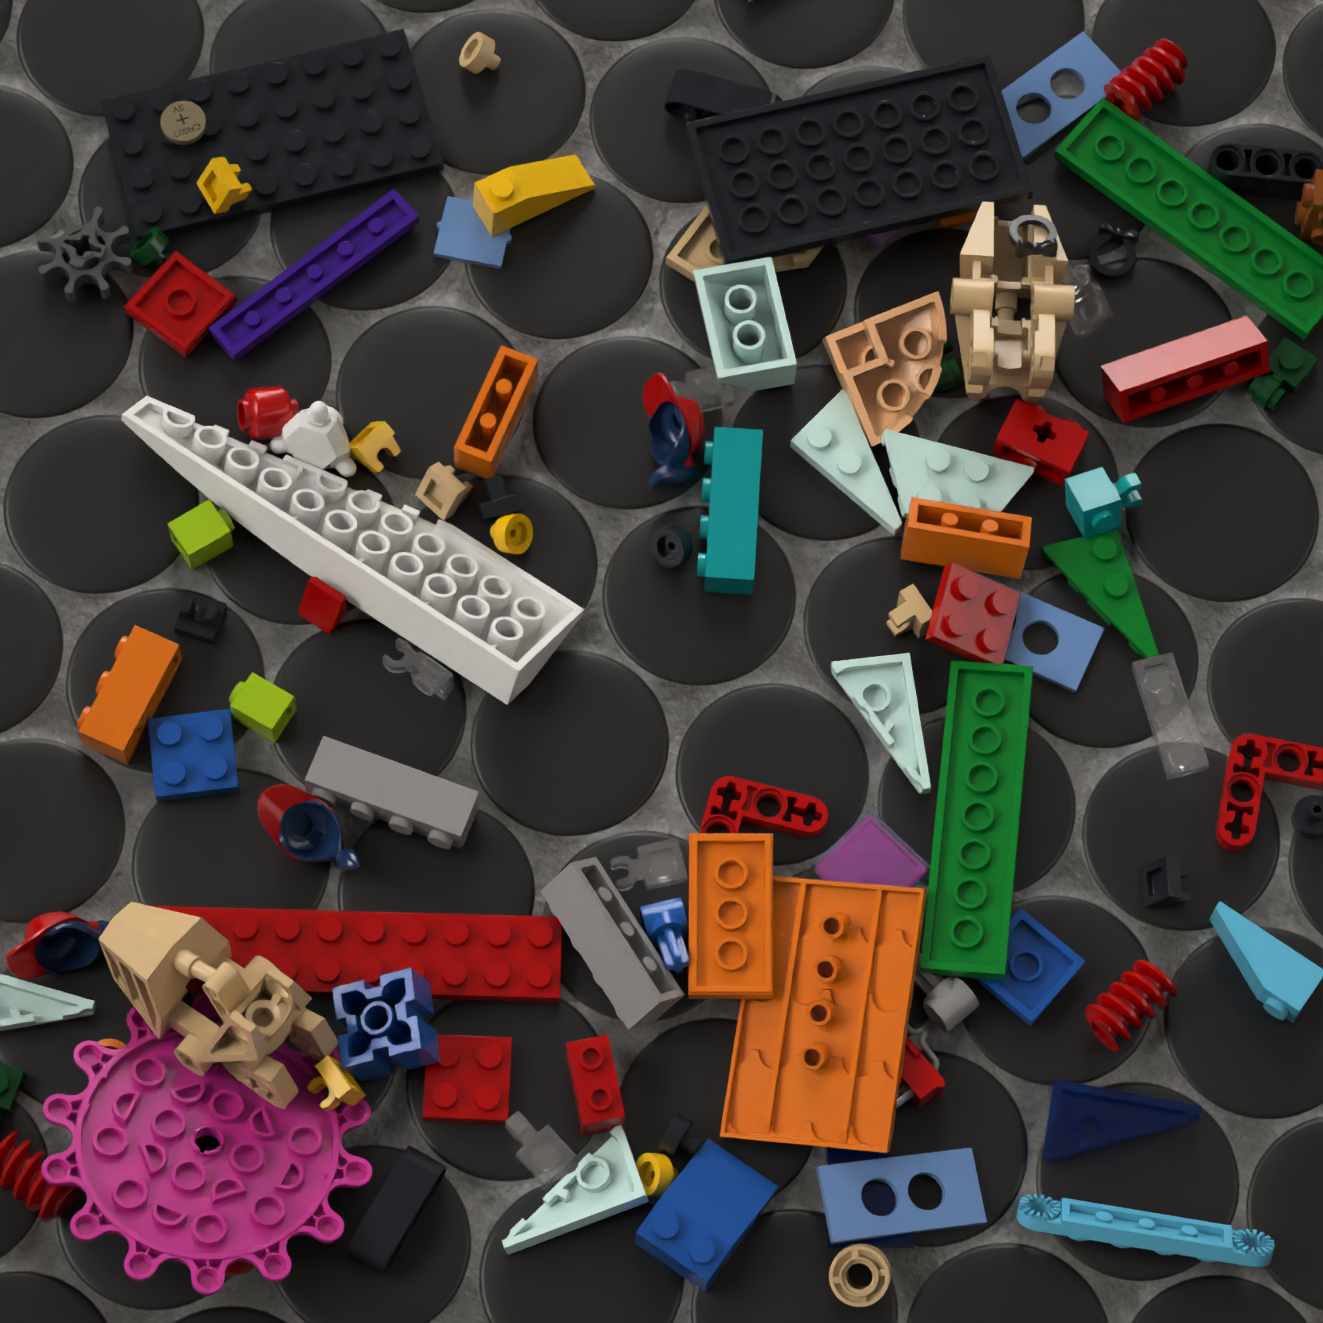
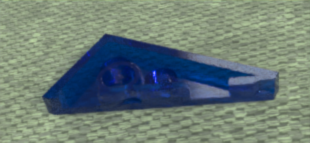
[1040,1079,1202,1163]

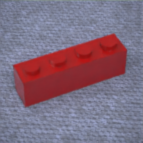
[1101,316,1270,423]

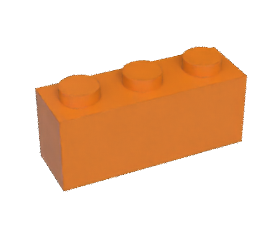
[454,345,538,479]
[900,497,1032,579]
[77,625,183,764]

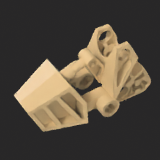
[950,201,1075,403]
[98,902,339,1109]

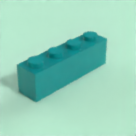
[697,427,763,595]

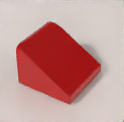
[299,576,348,634]

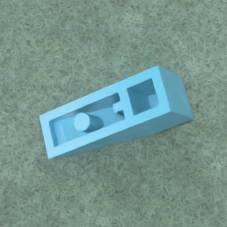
[1209,901,1323,1023]

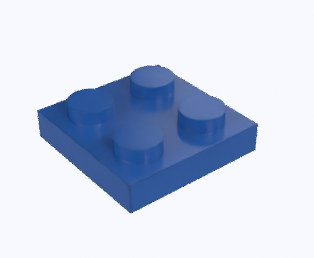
[147,709,240,802]
[973,908,1086,1027]

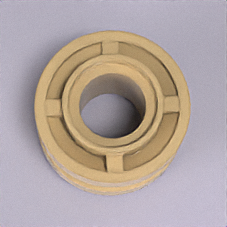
[829,1243,891,1307]

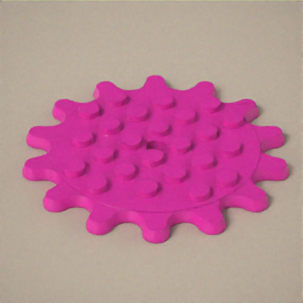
[41,993,372,1296]

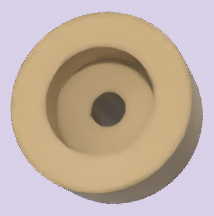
[459,32,501,74]

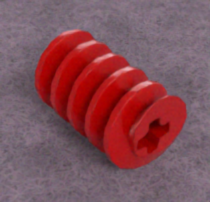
[1104,38,1188,121]
[1084,959,1178,1052]
[0,1131,83,1222]

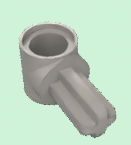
[914,953,979,1033]

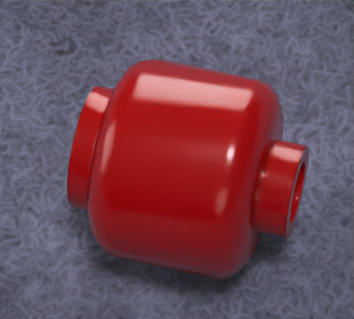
[237,386,299,440]

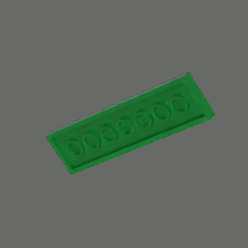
[1053,97,1323,340]
[920,661,1034,980]

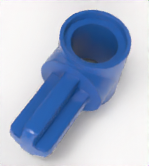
[639,897,690,973]

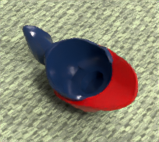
[643,373,705,488]
[257,784,360,872]
[5,911,110,980]

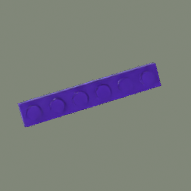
[209,189,420,362]

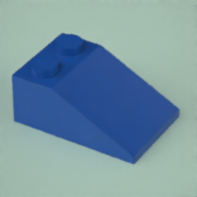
[635,1138,779,1292]

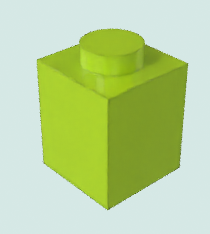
[167,499,235,570]
[229,672,297,743]

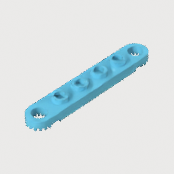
[1016,1194,1275,1267]

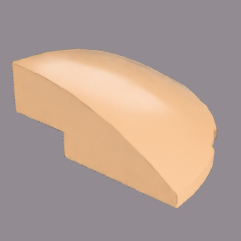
[822,291,947,447]

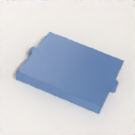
[433,196,512,269]

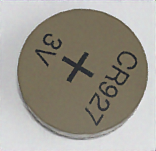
[160,101,206,145]

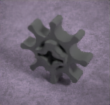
[36,206,133,302]

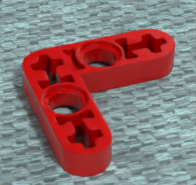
[1216,734,1323,852]
[699,776,828,838]

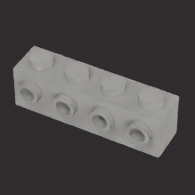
[305,736,480,849]
[540,857,684,1030]

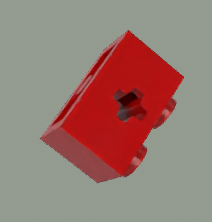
[992,399,1090,487]
[566,1034,625,1137]

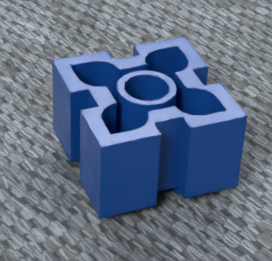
[332,968,440,1082]

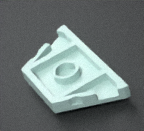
[881,429,1034,518]

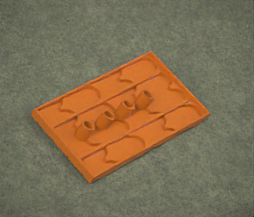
[719,876,927,1153]

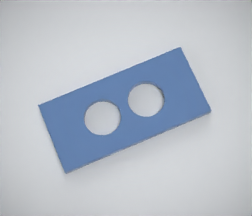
[1002,31,1121,160]
[973,571,1105,693]
[816,1148,987,1244]

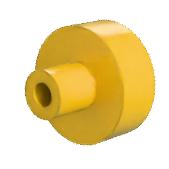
[490,513,533,555]
[636,1153,679,1197]

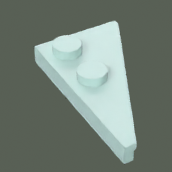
[790,389,902,536]
[830,653,931,794]
[0,974,97,1031]
[502,1124,649,1255]

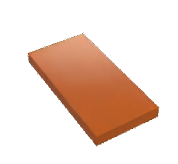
[688,833,773,999]

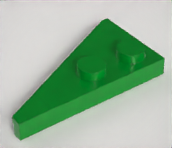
[1041,529,1159,664]

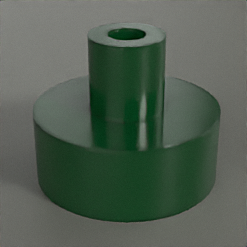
[129,227,170,268]

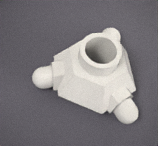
[270,401,356,477]

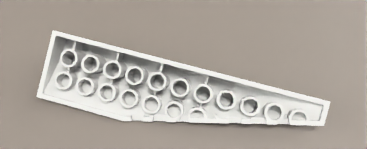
[121,396,584,705]

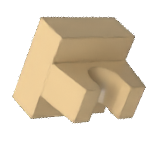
[415,462,473,521]
[886,584,932,639]

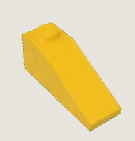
[473,154,595,237]

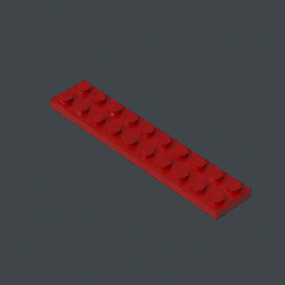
[153,906,562,1003]

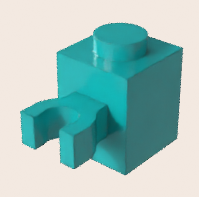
[1065,467,1142,539]

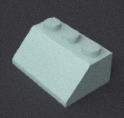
[693,257,797,391]

